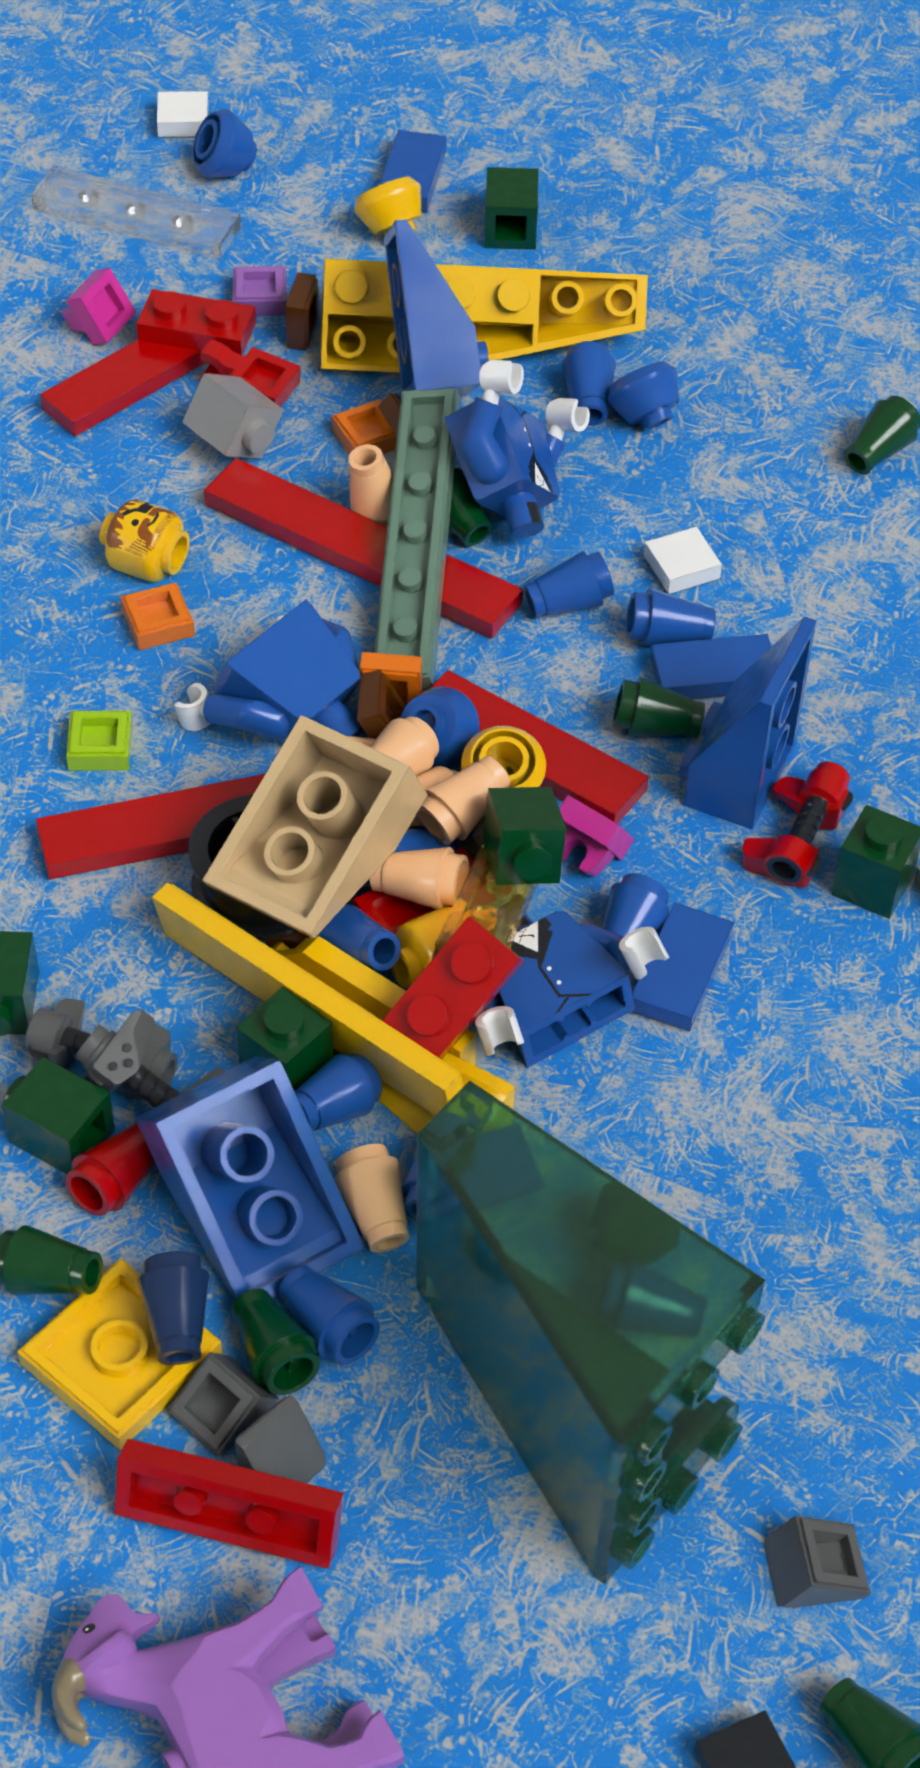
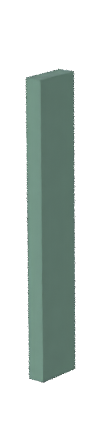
[374,388,461,689]

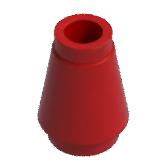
[66,1122,155,1216]

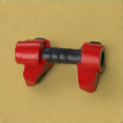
[742,761,853,888]

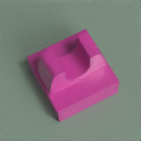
[61,268,137,345]
[559,795,635,877]

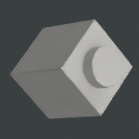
[182,373,284,459]

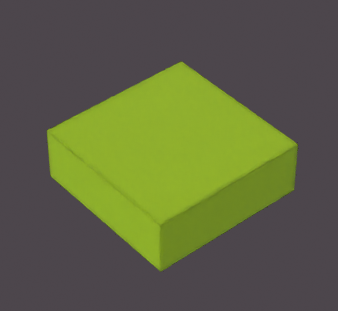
[66,711,133,771]

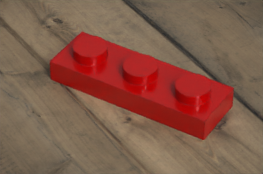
[114,1438,344,1569]

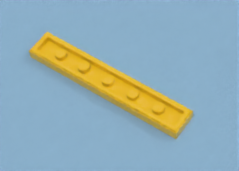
[152,882,469,1120]

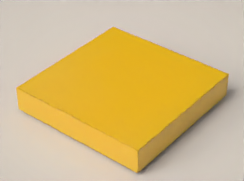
[17,1258,223,1451]

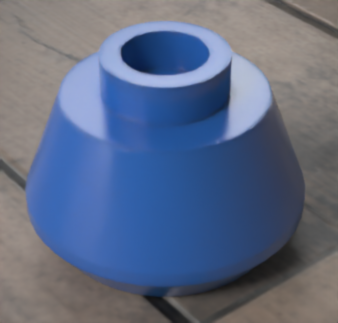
[192,109,257,177]
[607,361,679,431]
[401,687,480,769]

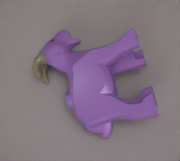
[51,1566,405,1768]

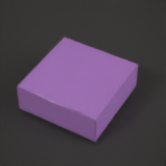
[233,266,287,316]

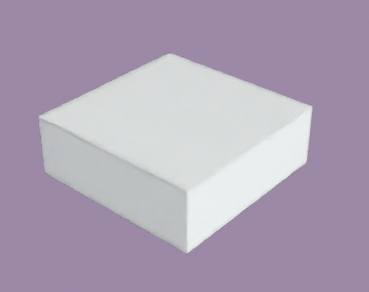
[157,91,208,137]
[644,527,722,594]

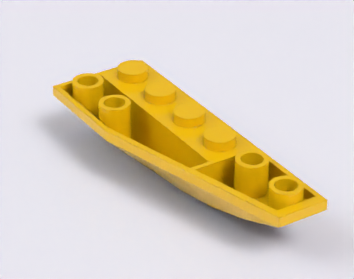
[321,258,648,373]

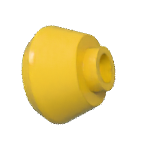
[354,176,421,235]
[461,726,546,788]

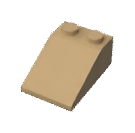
[202,715,428,939]

